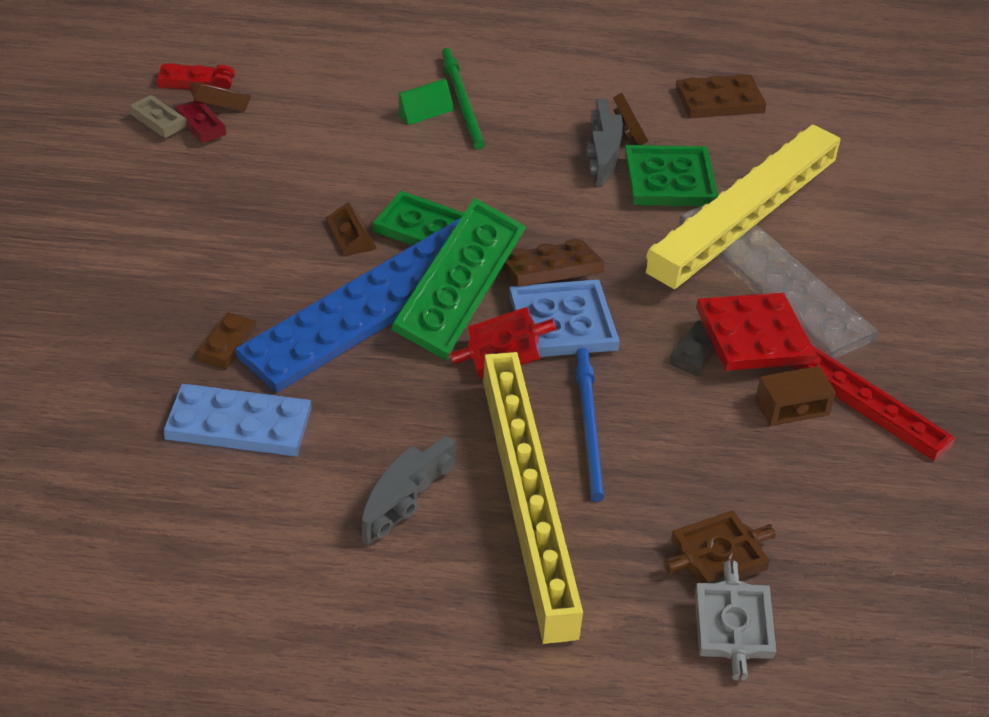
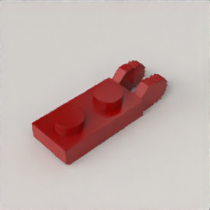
[157,63,235,90]

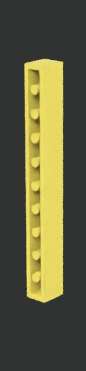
[646,124,841,289]
[483,352,583,644]

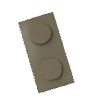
[129,95,186,138]

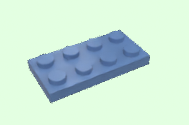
[164,384,311,457]

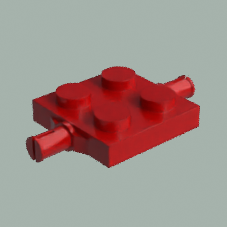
[450,307,557,379]

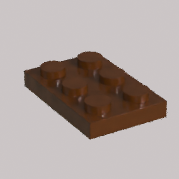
[676,74,767,118]
[503,239,604,287]

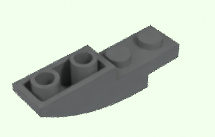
[586,99,623,187]
[362,435,456,546]

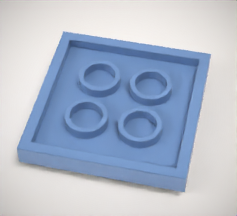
[509,279,620,357]

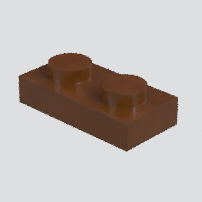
[613,92,648,145]
[197,312,256,370]

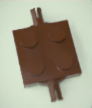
[663,510,776,584]

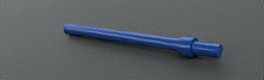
[575,348,604,502]

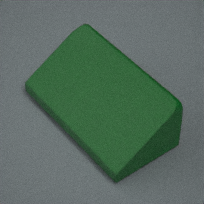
[398,78,453,125]

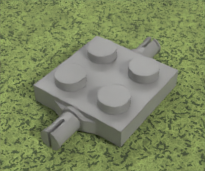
[695,561,777,681]

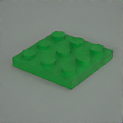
[624,145,718,207]

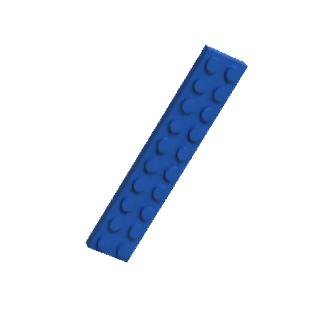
[236,218,461,393]

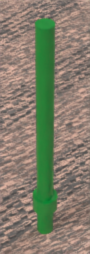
[441,48,485,150]

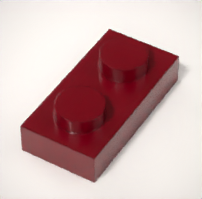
[175,101,226,143]

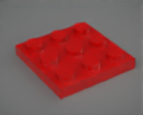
[696,293,817,371]

